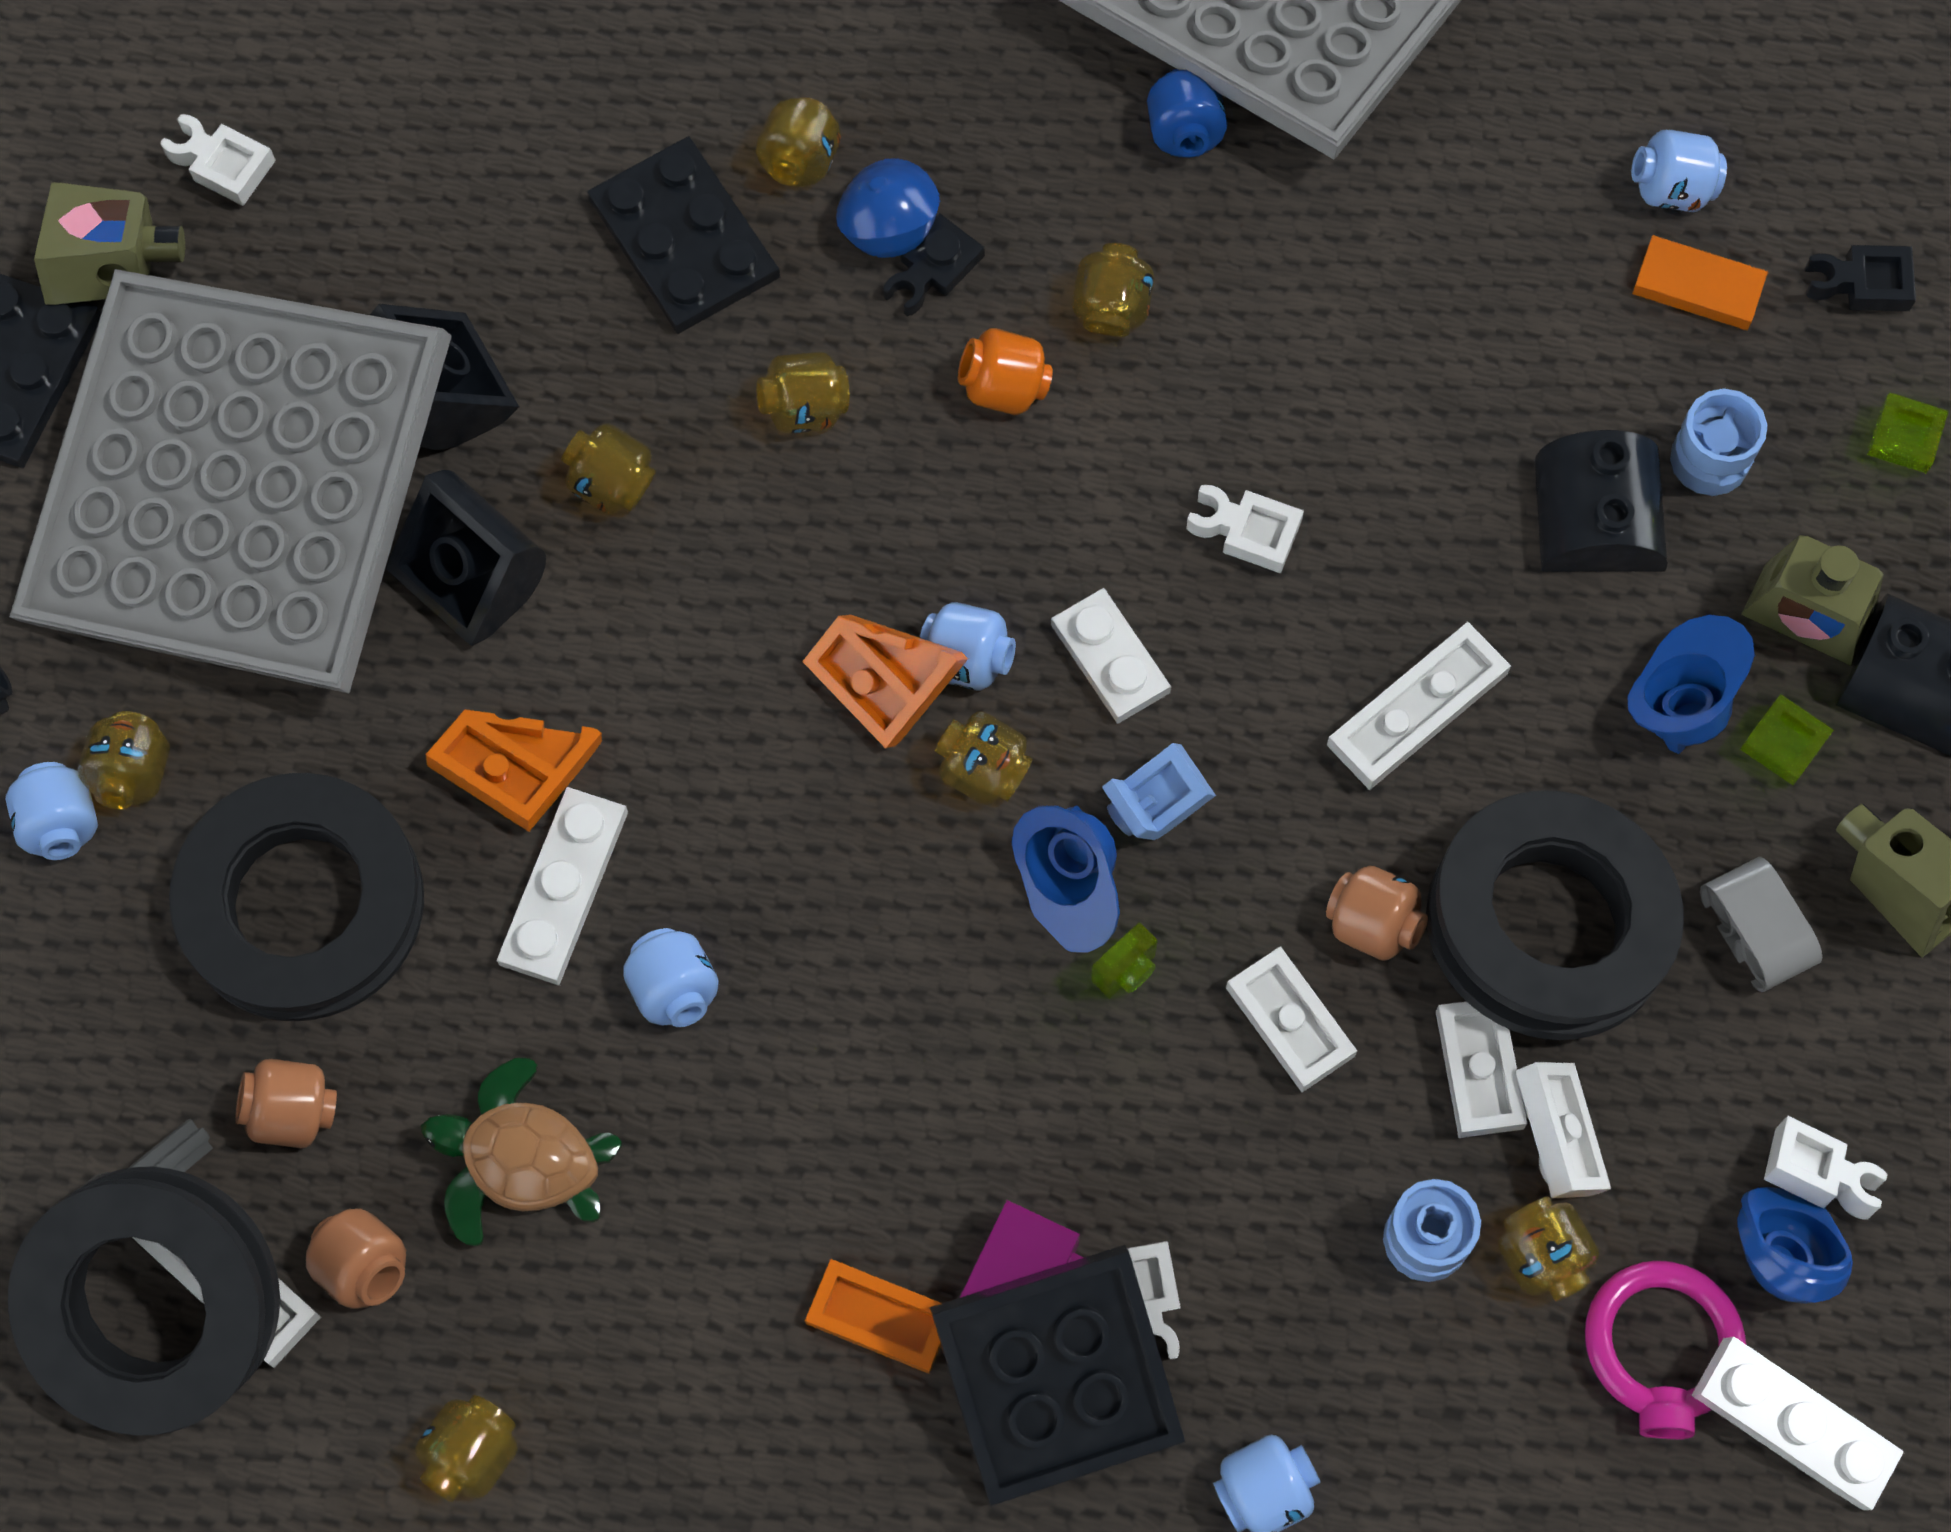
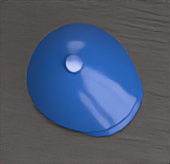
[836,159,940,258]
[1737,1187,1853,1304]

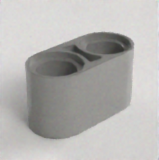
[1700,857,1822,992]

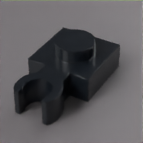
[884,213,985,316]
[1805,245,1916,311]

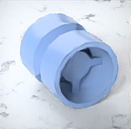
[1670,389,1767,496]
[1383,1179,1481,1282]

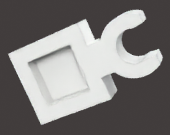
[160,114,276,206]
[1186,485,1304,573]
[1764,1116,1887,1219]
[1127,1241,1180,1359]

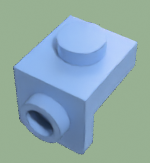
[1102,743,1216,840]

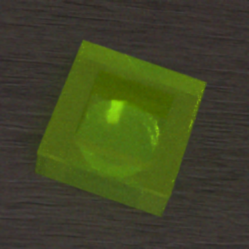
[1867,392,1949,474]
[1740,694,1834,786]
[1091,922,1158,999]

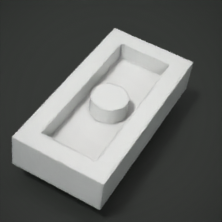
[1051,588,1171,724]
[1226,946,1357,1092]
[1436,1001,1527,1138]
[1515,1062,1611,1198]

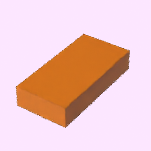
[1632,235,1768,331]
[805,1259,942,1374]

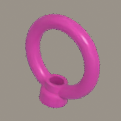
[1585,1261,1746,1440]

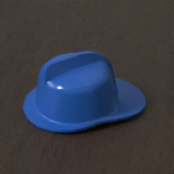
[1627,615,1755,754]
[1012,806,1120,953]

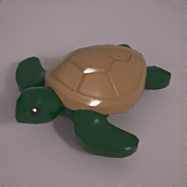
[421,1058,622,1247]

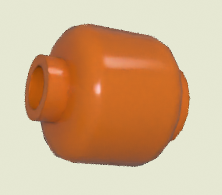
[958,328,1052,415]

